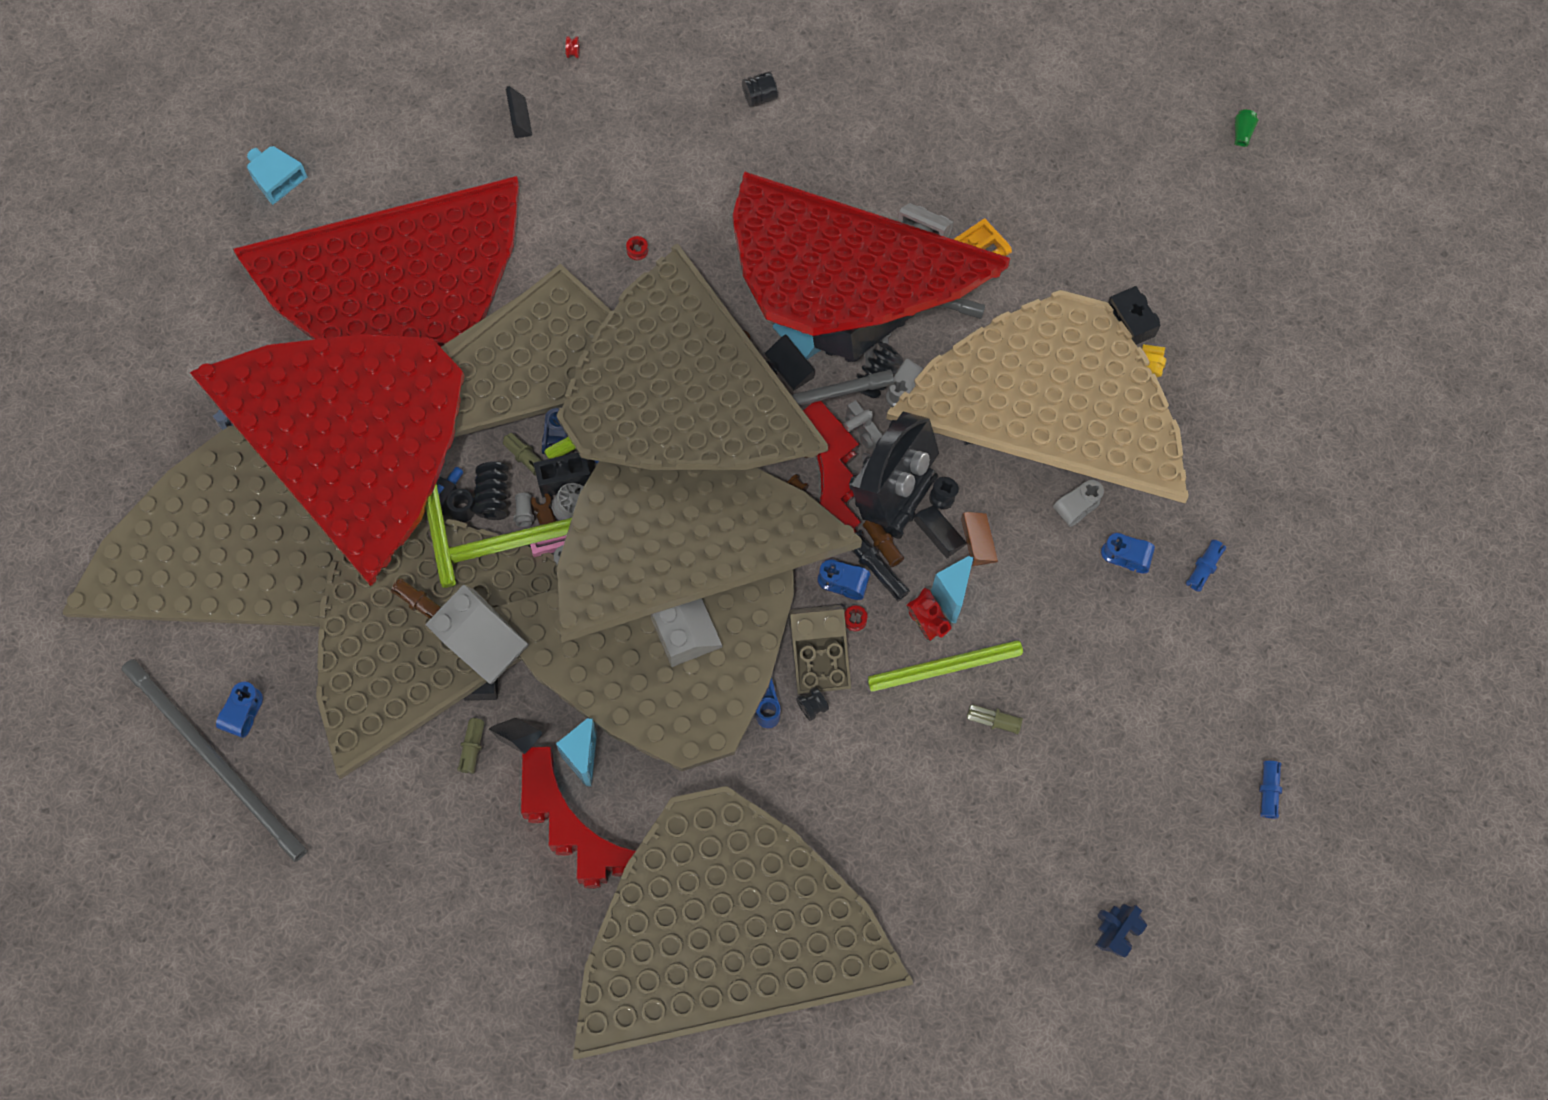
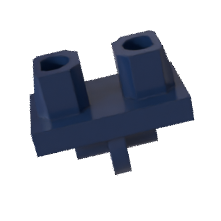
[1095,904,1148,957]

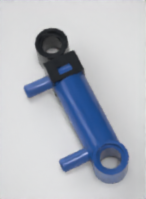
[436,467,475,522]

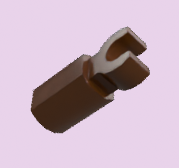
[531,493,557,526]

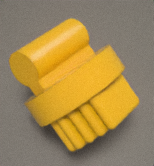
[1142,344,1166,378]

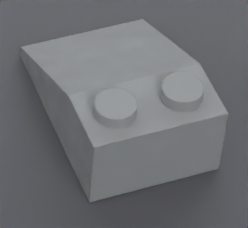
[425,584,529,685]

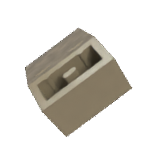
[788,605,851,694]

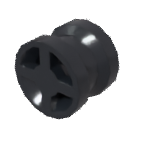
[929,477,959,510]
[796,687,829,721]

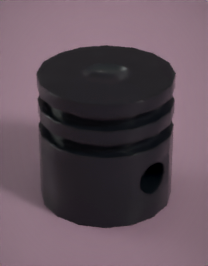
[742,71,778,107]

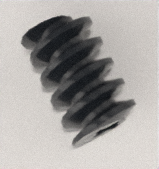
[856,341,904,399]
[473,462,508,520]

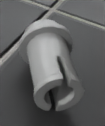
[513,493,534,528]

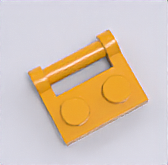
[954,218,1012,256]

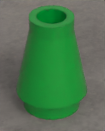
[1234,109,1259,147]

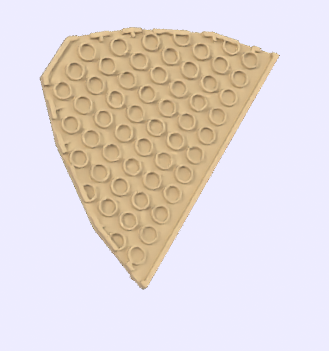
[887,290,1189,503]

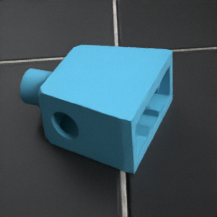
[247,146,307,205]

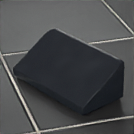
[505,86,533,139]
[765,334,814,391]
[914,506,967,559]
[489,718,542,754]

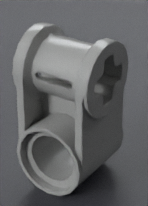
[886,358,924,407]
[1053,480,1104,527]

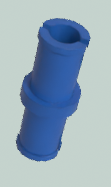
[1186,540,1226,592]
[1259,761,1283,819]

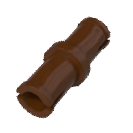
[862,520,904,568]
[391,578,442,619]

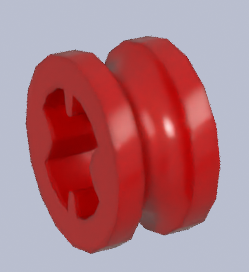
[566,36,580,58]
[626,236,648,261]
[844,605,868,632]

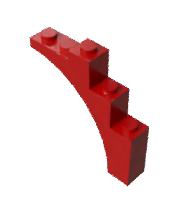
[801,401,861,567]
[521,747,636,889]

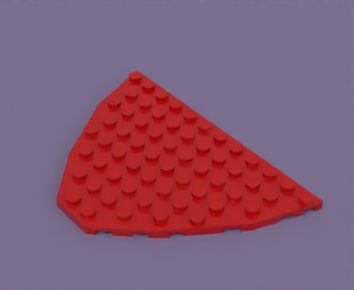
[732,172,1010,336]
[233,176,519,347]
[190,334,464,586]

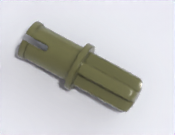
[503,433,541,476]
[967,704,1023,735]
[457,718,484,774]

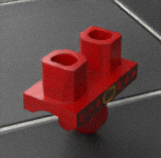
[906,588,952,641]

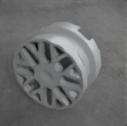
[552,483,583,520]

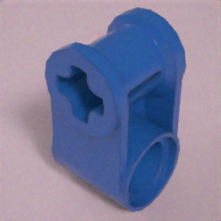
[1101,533,1155,574]
[817,559,870,600]
[755,678,780,729]
[216,682,263,738]

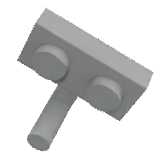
[844,400,883,451]

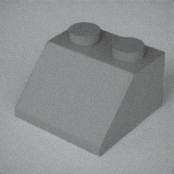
[898,203,954,238]
[651,598,722,667]

